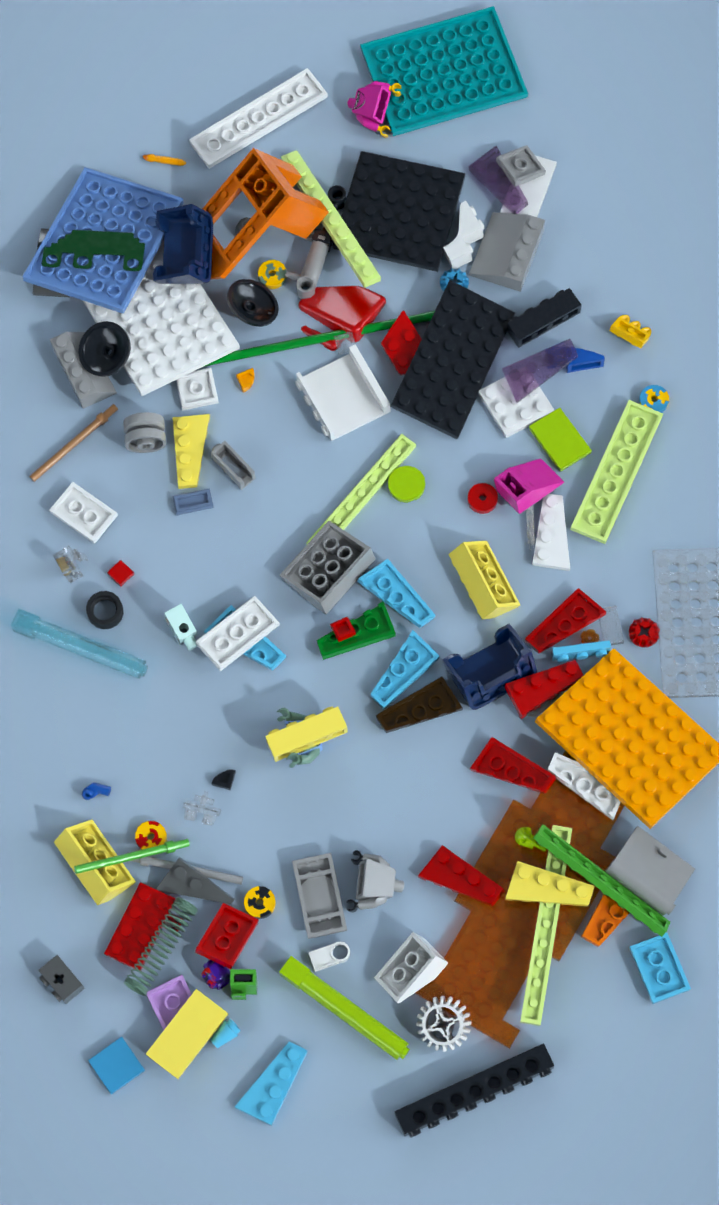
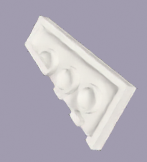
[532,494,570,571]
[547,752,621,820]

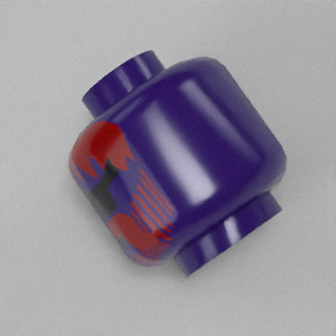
[201,960,230,990]

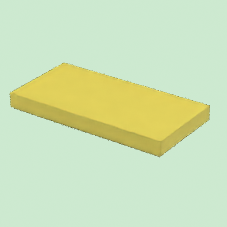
[146,989,228,1079]

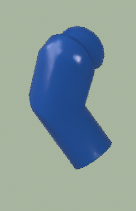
[82,783,111,800]

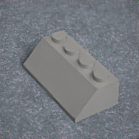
[50,332,117,409]

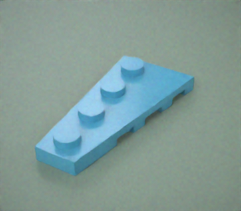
[357,559,436,628]
[204,605,286,671]
[370,630,440,709]
[235,1042,308,1126]

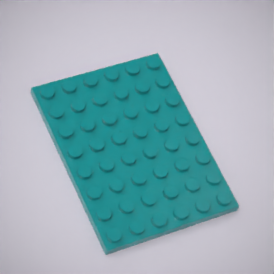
[360,6,528,136]

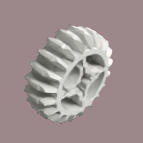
[416,995,472,1052]

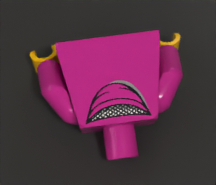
[348,81,402,138]

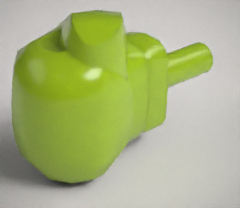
[515,827,546,852]

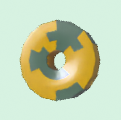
[258,260,287,289]

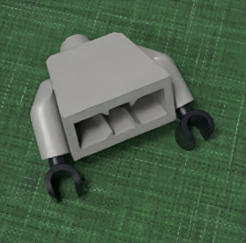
[346,850,404,913]

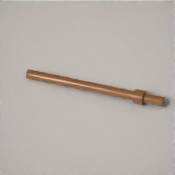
[29,404,118,482]

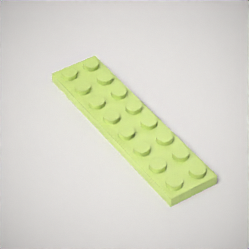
[570,400,663,544]

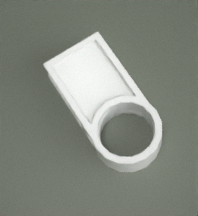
[308,941,350,972]

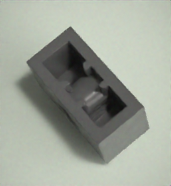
[38,955,85,1004]

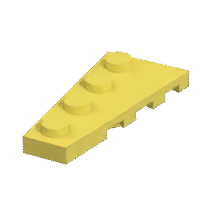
[173,414,210,489]

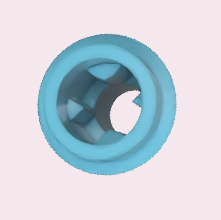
[210,1019,241,1048]

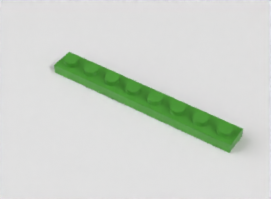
[533,824,670,937]

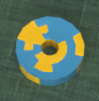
[639,385,669,413]

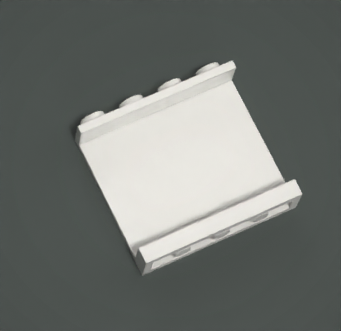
[295,344,391,441]

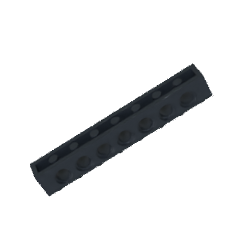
[394,1043,554,1138]

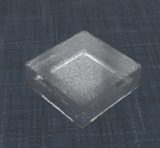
[333,332,355,355]

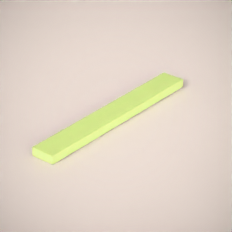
[306,434,416,544]

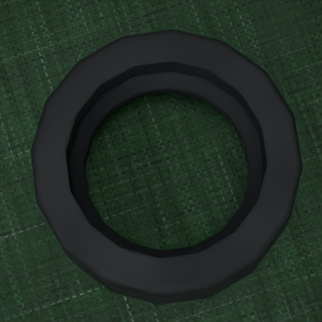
[86,591,124,629]

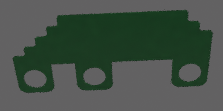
[41,230,145,271]

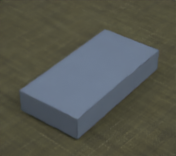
[173,488,214,515]

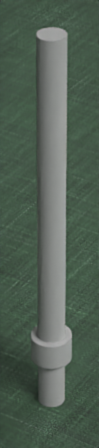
[127,852,243,885]

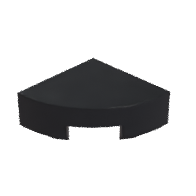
[211,770,236,790]

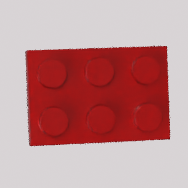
[195,903,259,969]

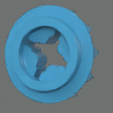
[440,268,469,291]

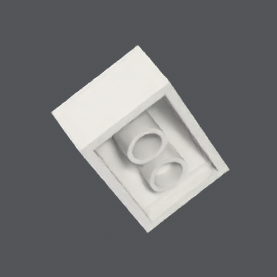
[374,932,448,1003]

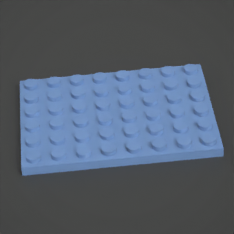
[23,167,184,314]

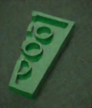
[316,601,396,660]

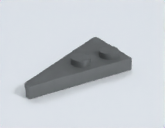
[156,857,235,904]

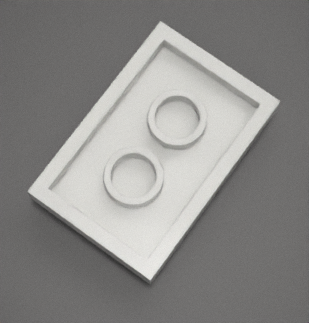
[49,482,118,544]

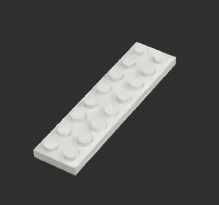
[189,68,328,169]

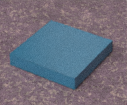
[88,1037,145,1095]

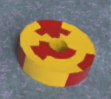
[135,821,167,850]

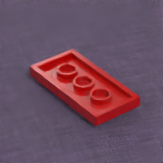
[104,882,176,971]

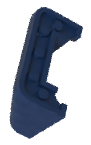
[153,204,213,284]
[443,623,537,710]

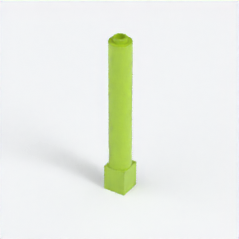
[279,956,410,1060]

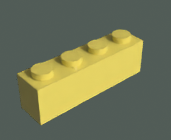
[265,706,348,762]

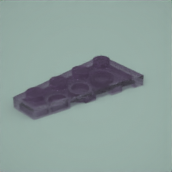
[469,146,528,214]
[502,339,578,403]

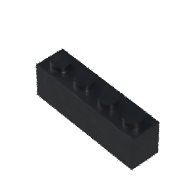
[507,288,582,348]

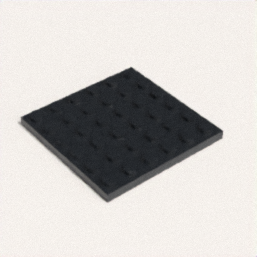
[332,151,466,272]

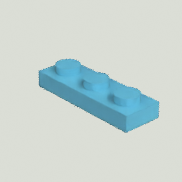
[551,640,611,662]

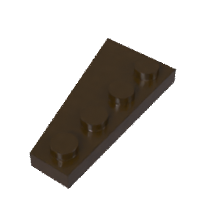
[376,677,463,733]

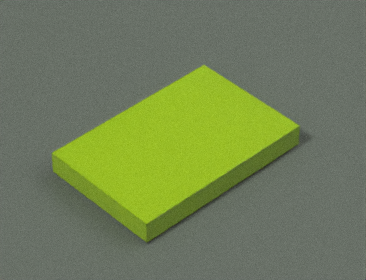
[529,408,592,472]

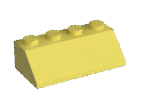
[448,541,520,619]
[54,819,136,905]

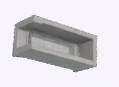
[211,441,256,490]

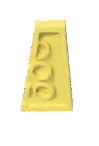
[505,861,594,907]

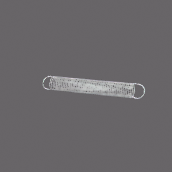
[526,505,535,550]

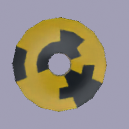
[244,886,276,919]

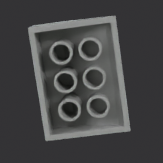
[469,212,545,292]
[280,521,376,614]

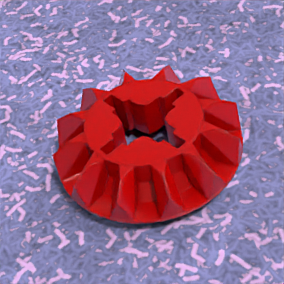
[629,617,660,648]

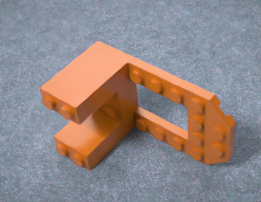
[202,148,329,279]

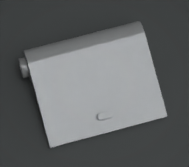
[605,826,695,916]

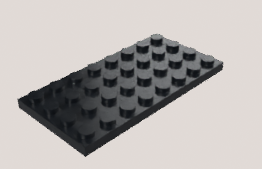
[390,280,515,439]

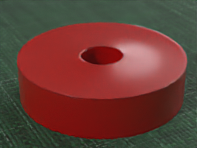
[468,483,498,514]

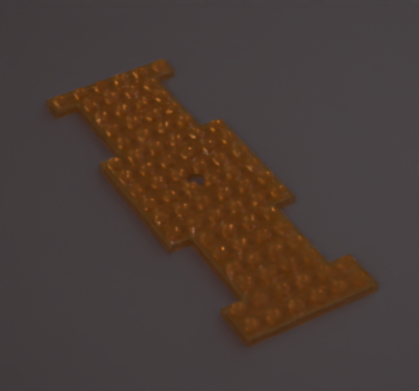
[415,751,625,1049]

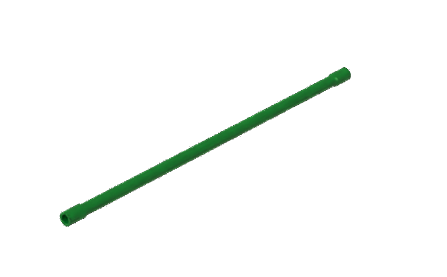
[203,311,434,367]

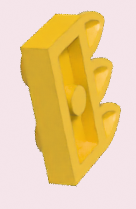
[609,315,652,349]

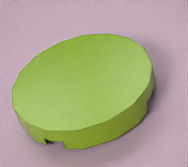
[388,466,426,503]

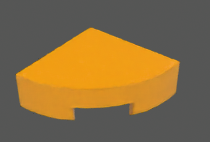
[236,368,255,393]

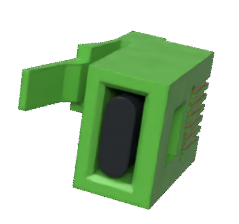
[230,969,258,1000]

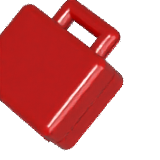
[298,286,386,351]

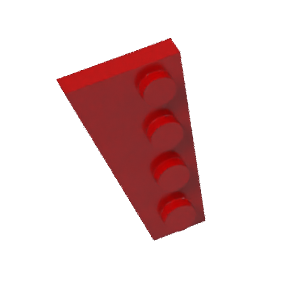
[525,588,606,654]
[505,660,584,719]
[418,845,505,907]

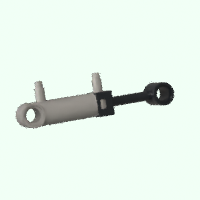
[285,185,346,299]

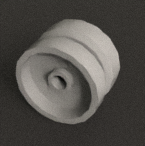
[123,412,166,453]

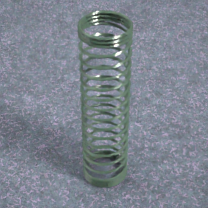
[124,897,198,996]

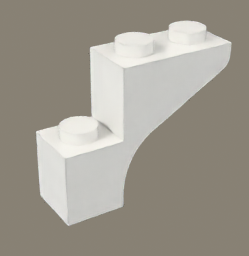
[443,201,485,269]

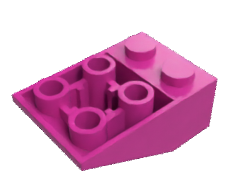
[494,458,564,514]

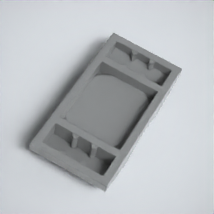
[292,853,347,939]

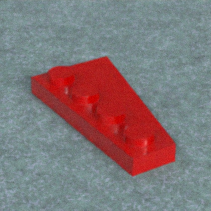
[470,737,556,794]

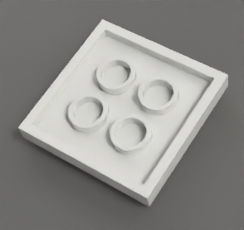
[479,366,555,438]

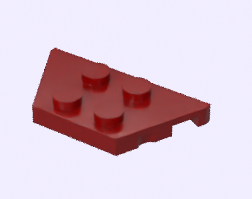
[381,311,421,376]

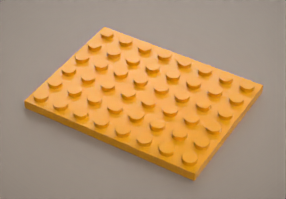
[535,648,719,829]

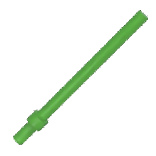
[74,839,190,874]

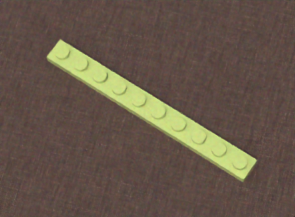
[281,150,381,288]
[520,825,572,1026]

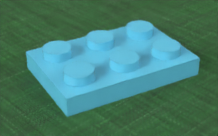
[629,933,691,1004]

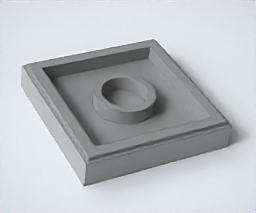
[496,145,546,187]

